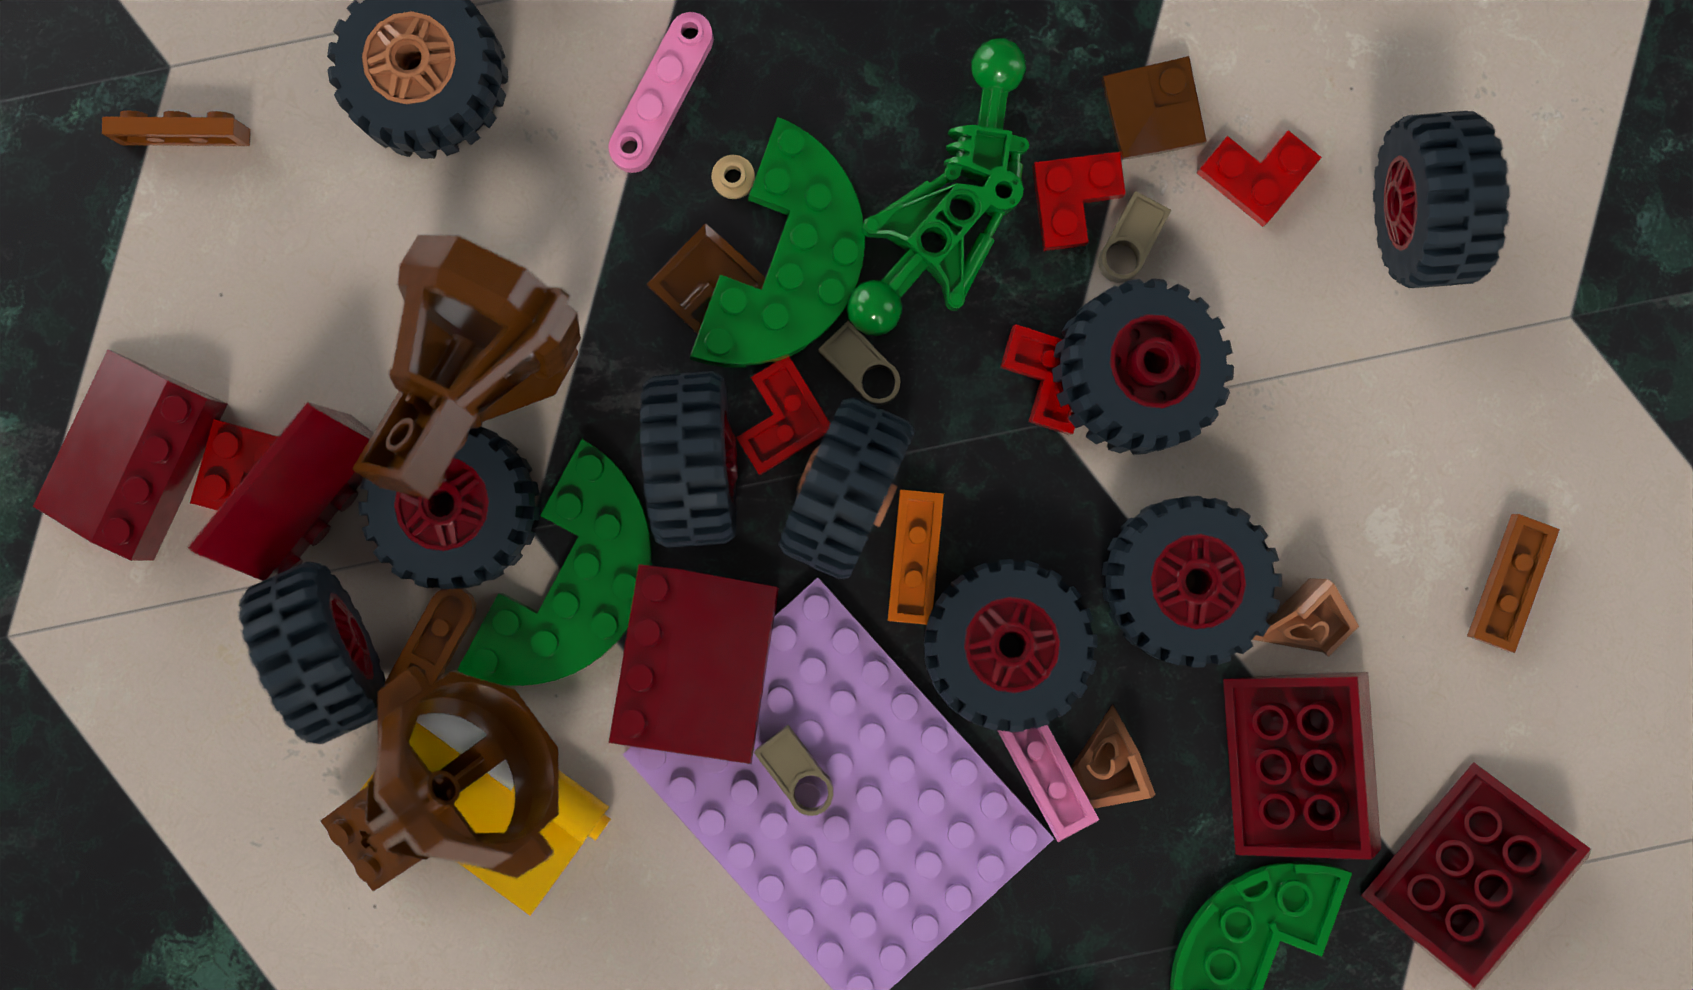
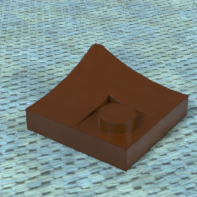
[1102,56,1207,160]
[646,223,766,335]

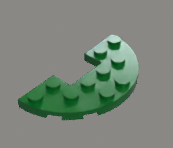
[690,117,865,368]
[457,439,652,686]
[1170,861,1352,990]

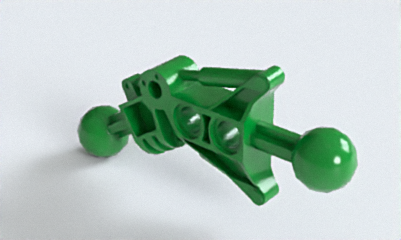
[847,38,1029,336]

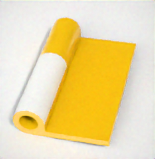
[360,713,611,916]

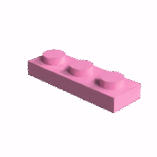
[997,725,1099,842]

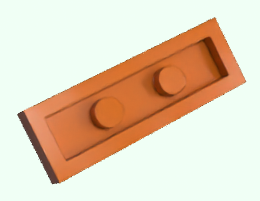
[887,490,944,625]

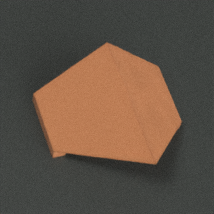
[1252,578,1359,657]
[1071,704,1156,809]

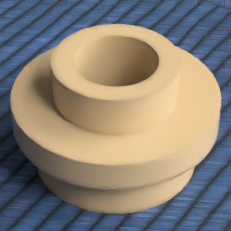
[712,155,755,199]

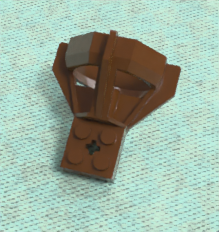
[352,235,581,499]
[320,665,559,892]

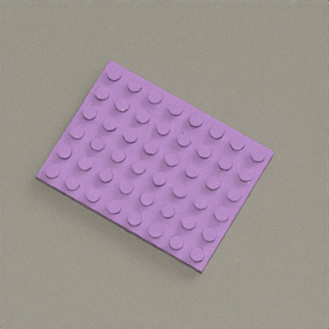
[622,578,1054,990]

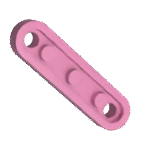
[608,12,713,173]

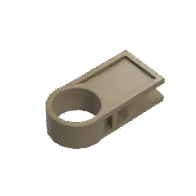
[1098,191,1171,283]
[818,321,901,406]
[754,725,834,816]

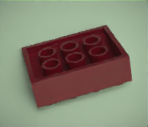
[33,349,228,561]
[187,402,373,581]
[608,564,779,764]
[1223,672,1381,859]
[1361,762,1591,990]

